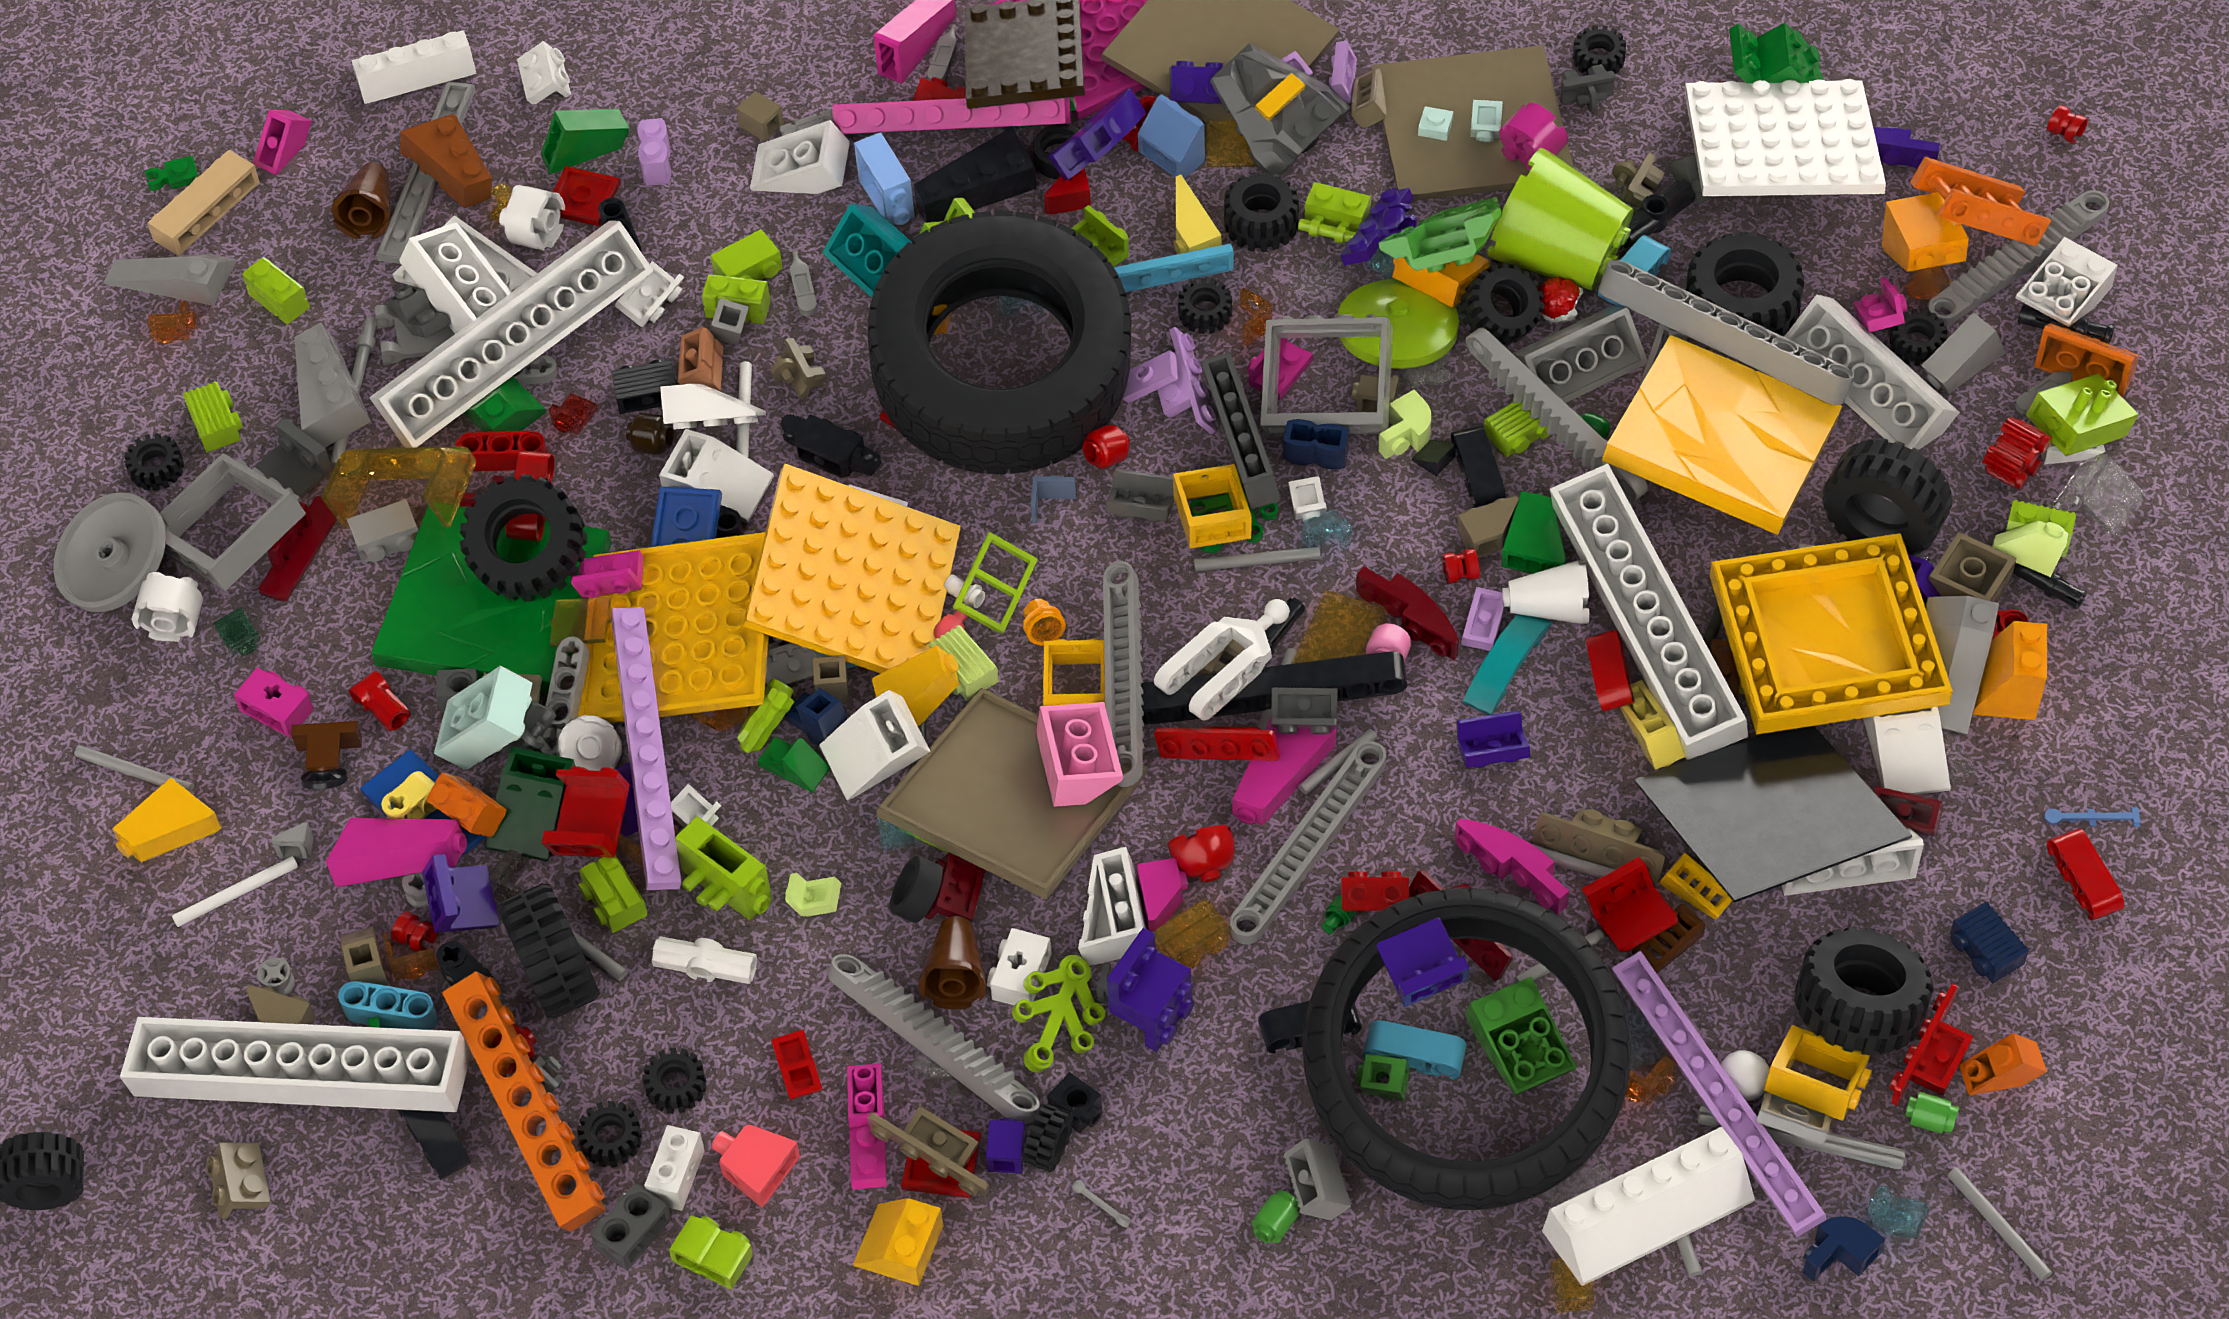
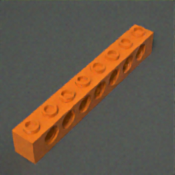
[442,971,606,1232]

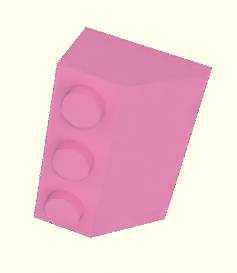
[1036,702,1123,807]

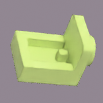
[785,873,841,917]

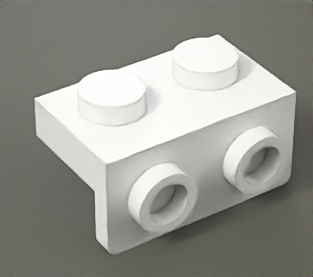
[517,41,571,104]
[614,261,684,327]

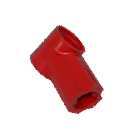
[348,671,411,731]

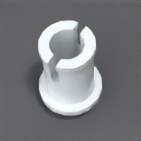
[944,575,985,608]

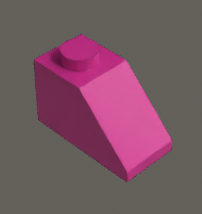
[253,110,312,175]
[1137,858,1188,935]

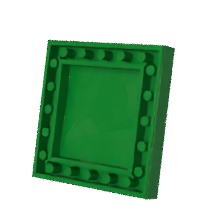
[371,501,612,694]

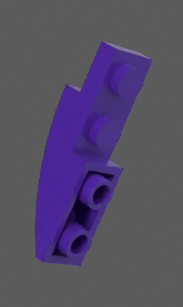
[1048,88,1146,180]
[1873,127,1940,169]

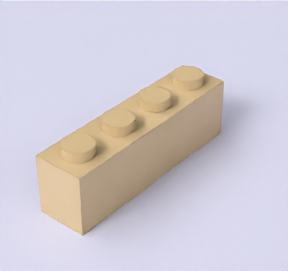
[147,150,260,256]

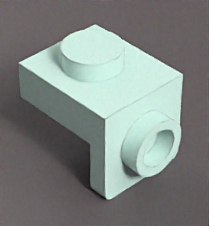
[1471,100,1503,142]

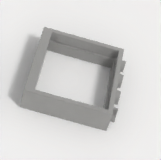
[1260,314,1393,435]
[159,453,306,591]

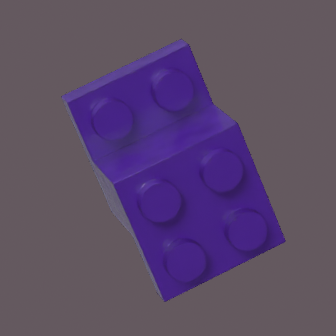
[1107,927,1194,1052]

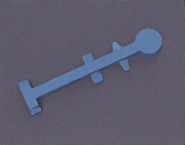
[2044,807,2141,827]

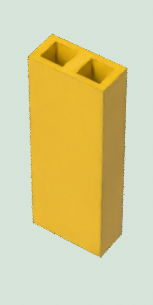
[1255,73,1305,122]

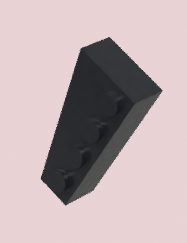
[914,127,1036,223]

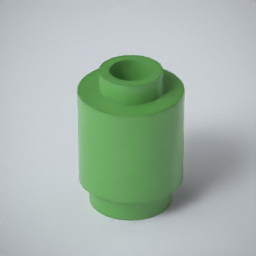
[1905,1091,1959,1134]
[1251,1190,1300,1244]

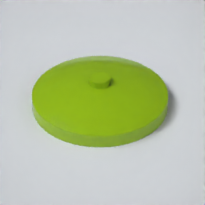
[1337,279,1459,369]

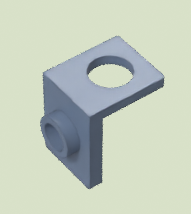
[1031,475,1076,523]

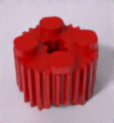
[1982,416,2052,491]

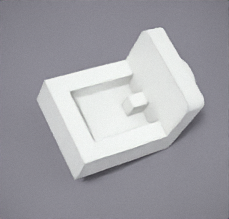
[1288,476,1327,523]
[671,784,721,828]

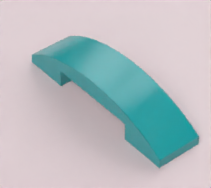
[1463,614,1552,715]

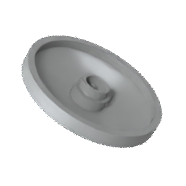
[53,492,166,612]

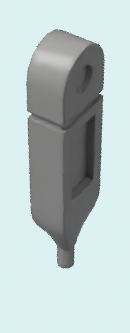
[927,24,957,81]
[790,251,817,316]
[2015,371,2072,414]

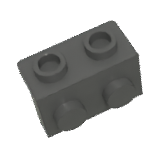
[1105,469,1174,522]
[1271,688,1337,735]

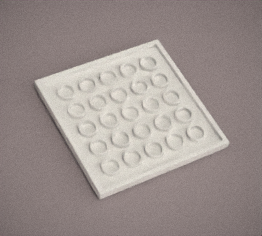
[1685,79,1886,196]

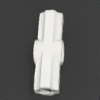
[652,936,757,984]

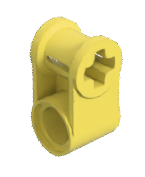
[381,771,437,819]

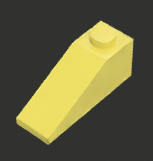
[1173,175,1222,254]
[1620,680,1685,770]

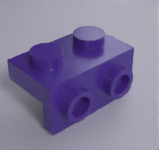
[1169,61,1223,104]
[1456,710,1530,768]

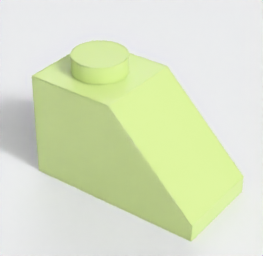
[1992,521,2068,577]

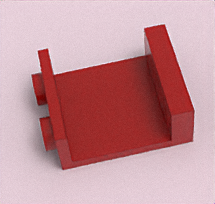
[541,766,630,858]

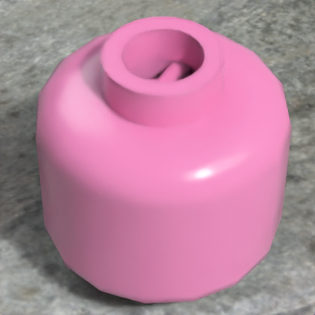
[1366,623,1411,662]

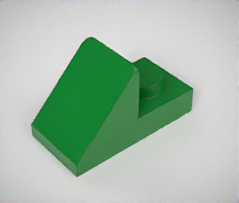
[757,737,830,793]

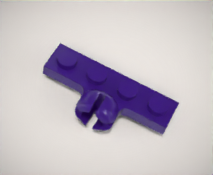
[1340,188,1417,266]

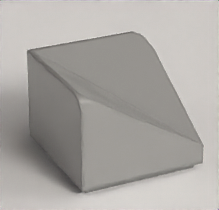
[272,822,314,859]

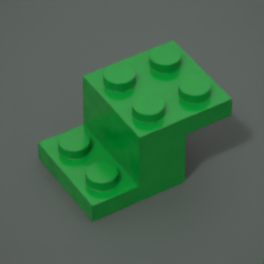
[1729,22,1823,84]

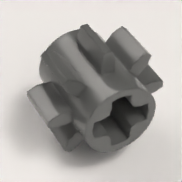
[528,1054,562,1095]

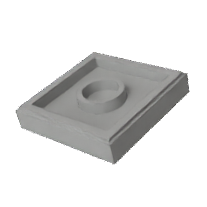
[1756,1092,1832,1145]

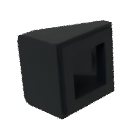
[1412,440,1456,477]

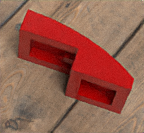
[771,1029,823,1100]

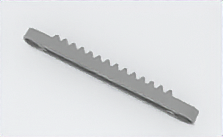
[1927,190,2110,326]
[1466,328,1648,502]
[1103,561,1145,787]
[1230,741,1386,944]
[827,954,1040,1124]

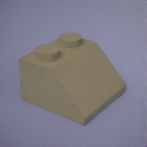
[1929,532,2017,603]

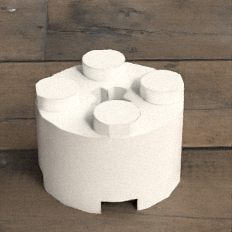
[499,185,565,250]
[131,572,203,642]

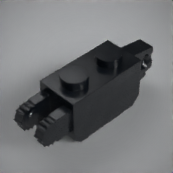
[780,414,881,478]

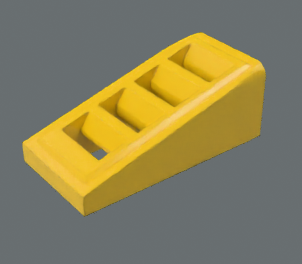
[1659,853,1733,920]

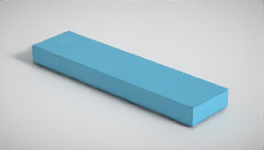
[1114,243,1234,292]

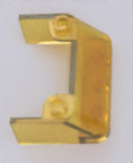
[321,446,476,528]

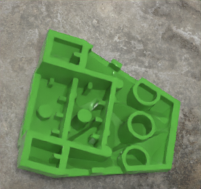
[1378,197,1502,273]

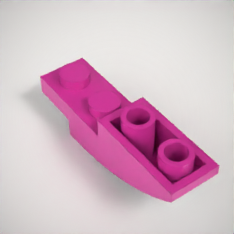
[1455,818,1569,914]
[847,1063,887,1190]

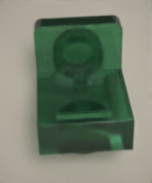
[213,607,261,657]

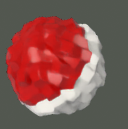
[1537,277,1583,324]

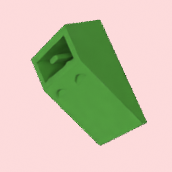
[1465,977,1577,1095]

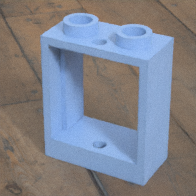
[854,132,915,225]

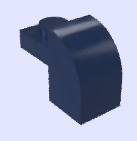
[784,688,847,746]
[1803,1216,1885,1281]

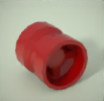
[2047,105,2088,144]
[1441,548,1480,584]
[391,911,438,955]

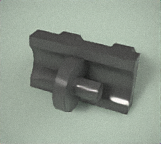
[1561,64,1615,111]
[500,701,557,753]

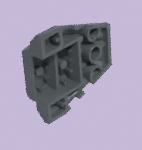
[1210,43,1351,176]

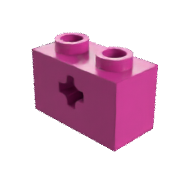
[234,667,314,738]

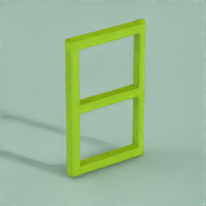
[953,532,1038,634]

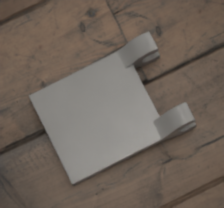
[374,305,455,366]

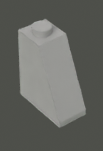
[1921,312,2006,394]

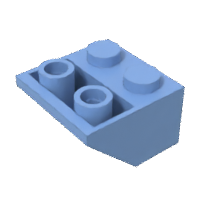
[1138,94,1205,179]

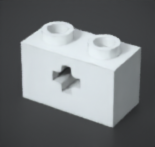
[987,928,1052,1008]
[644,1125,705,1211]

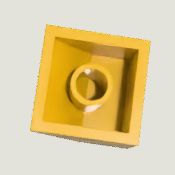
[853,1198,944,1286]

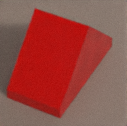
[1044,168,1091,215]

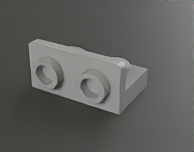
[765,642,821,686]

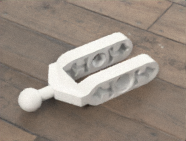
[1154,599,1290,721]

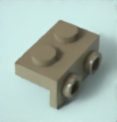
[206,1142,271,1219]

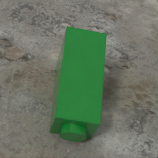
[540,109,629,174]
[1501,491,1566,574]

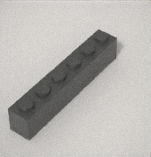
[1201,352,1281,510]

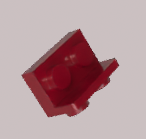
[925,852,985,922]

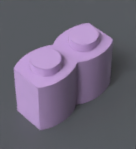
[638,118,671,186]

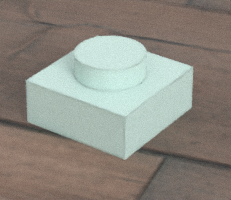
[1418,106,1454,141]

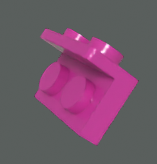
[1853,277,1907,333]
[1247,338,1313,401]
[571,550,644,598]

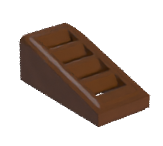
[1632,903,1705,974]

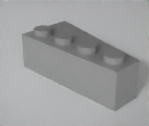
[294,322,371,447]

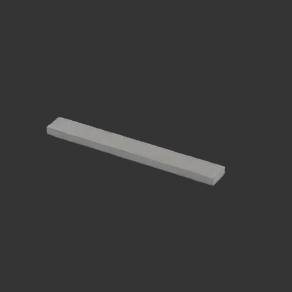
[376,81,476,264]

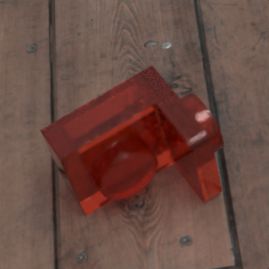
[549,393,598,435]

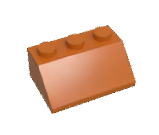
[2034,323,2140,398]

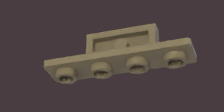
[1532,808,1666,884]
[867,1106,989,1197]

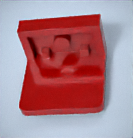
[1581,856,1678,952]

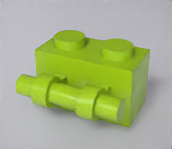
[1298,182,1371,244]

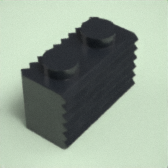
[611,360,676,414]

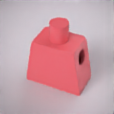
[712,1125,800,1208]

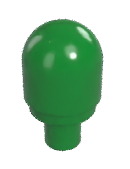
[1578,412,1610,439]
[1322,894,1357,934]

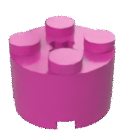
[1499,103,1568,171]

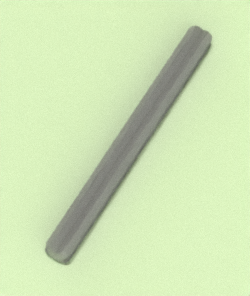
[1698,1104,1905,1170]

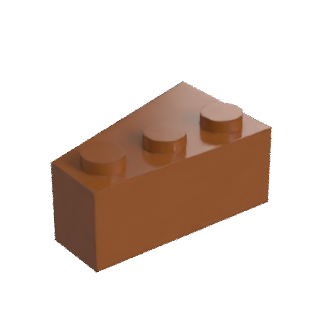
[400,113,492,208]

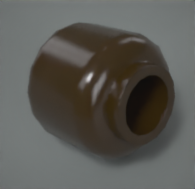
[626,413,674,455]

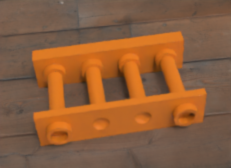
[1910,156,2051,246]

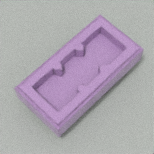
[1122,350,1178,402]

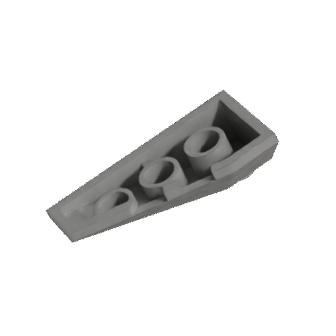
[104,254,236,306]
[1925,596,1999,735]

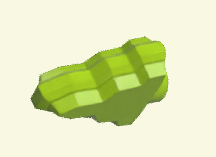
[737,678,794,753]

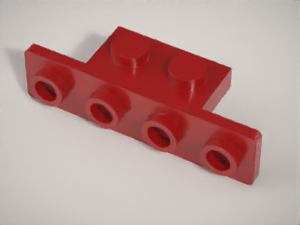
[1154,726,1280,761]
[1889,983,1974,1106]

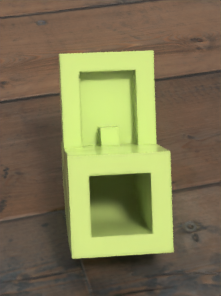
[1378,390,1431,459]

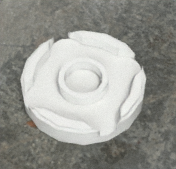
[557,715,622,771]

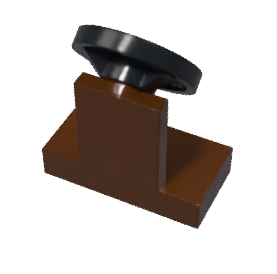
[291,721,362,790]

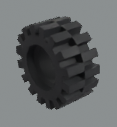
[1573,25,1626,76]
[1178,278,1232,334]
[1889,309,1948,366]
[124,433,184,491]
[642,1048,707,1114]
[577,1101,642,1167]
[1023,1104,1074,1172]

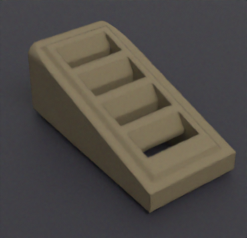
[1351,68,1386,128]

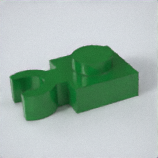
[145,155,198,191]

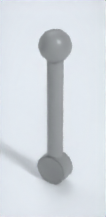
[1072,1180,1131,1227]

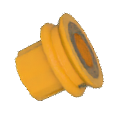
[1023,599,1066,646]

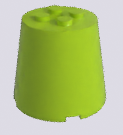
[1487,147,1634,291]

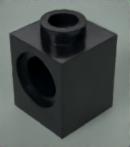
[1047,1072,1103,1133]

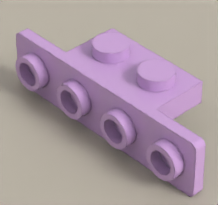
[1157,327,1217,434]

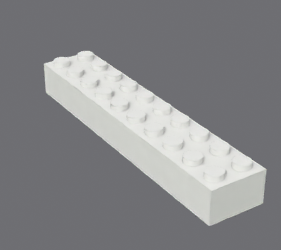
[369,221,654,449]
[1550,464,1748,760]
[120,1017,471,1112]

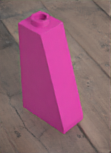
[873,0,956,84]
[1232,718,1337,825]
[326,818,467,886]

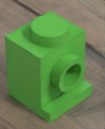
[1356,1054,1411,1100]

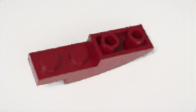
[1356,566,1459,660]

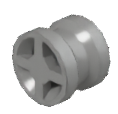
[402,872,429,908]
[257,958,295,996]

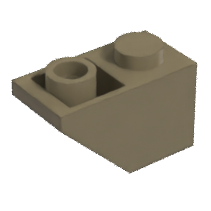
[1457,495,1519,558]
[341,926,388,986]
[246,985,316,1025]

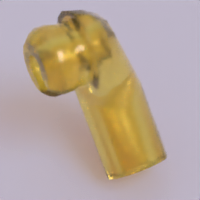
[488,183,512,224]

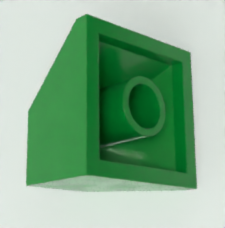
[463,376,547,432]

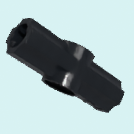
[1622,179,1696,249]

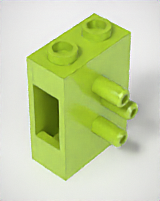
[2026,373,2139,456]
[675,816,772,921]

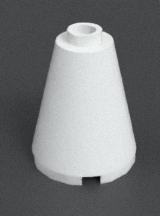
[1502,560,1589,624]

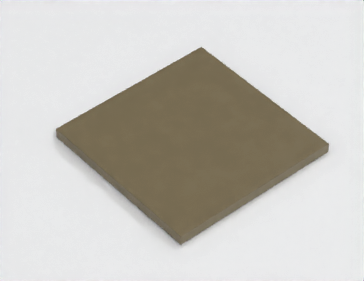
[1101,0,1340,146]
[1371,45,1574,201]
[877,688,1148,900]

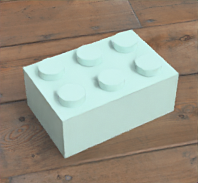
[434,666,533,769]

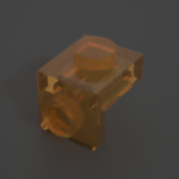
[1904,266,1951,301]
[147,300,196,343]
[1625,1055,1676,1106]

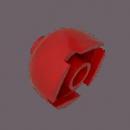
[1167,825,1235,883]

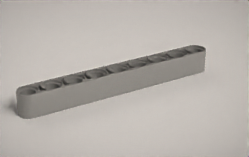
[1598,260,1855,405]

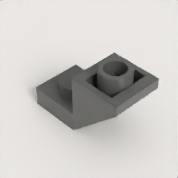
[386,285,450,338]

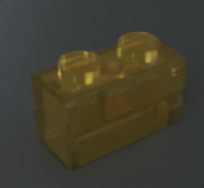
[1153,898,1229,969]

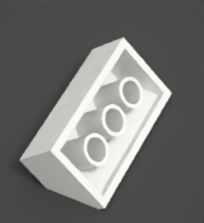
[352,30,477,104]
[399,222,511,334]
[1782,828,1924,896]

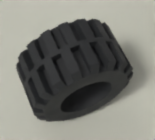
[1224,172,1299,252]
[1460,263,1544,346]
[0,1132,84,1210]

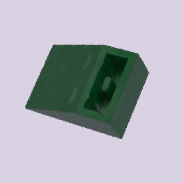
[485,747,575,862]

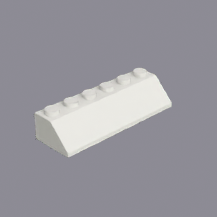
[1784,294,1960,450]
[1542,1127,1755,1286]

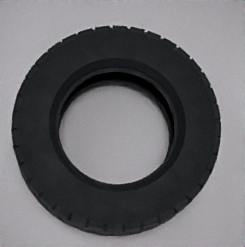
[868,210,1132,474]

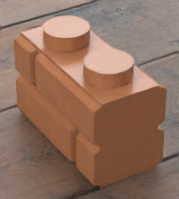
[677,327,724,391]

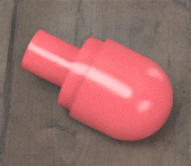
[934,610,968,638]

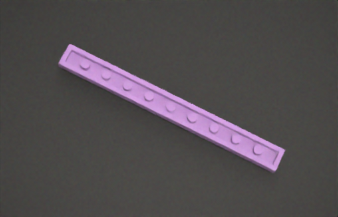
[611,608,681,890]
[1612,951,1827,1238]

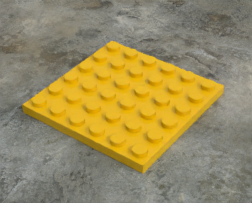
[743,464,961,674]
[577,532,769,723]

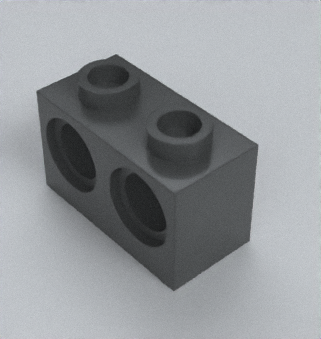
[591,1183,672,1271]

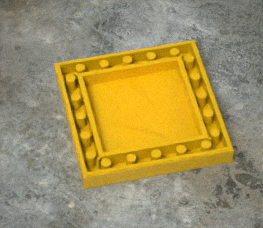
[1602,335,1843,535]
[1710,533,1953,735]

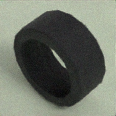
[1033,124,1086,180]
[890,856,943,923]

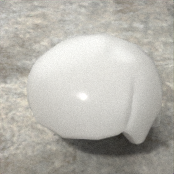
[1720,1050,1770,1101]

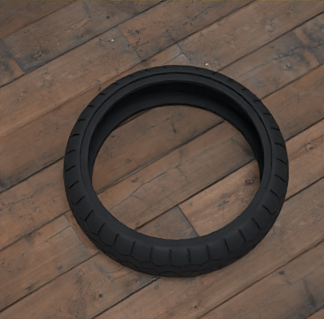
[1303,888,1632,1210]

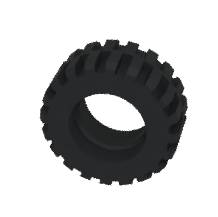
[1685,232,1804,336]
[1822,439,1952,556]
[459,474,587,602]
[497,883,600,1019]
[1794,927,1934,1055]

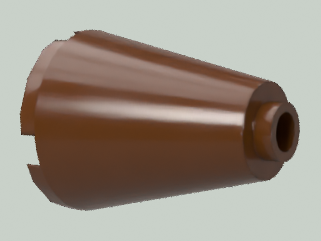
[331,162,391,239]
[918,916,987,1009]

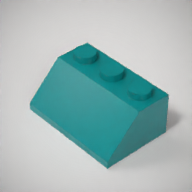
[822,203,912,298]

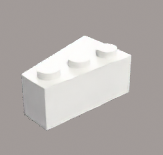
[1078,847,1147,966]

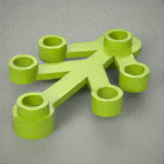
[1012,955,1105,1073]

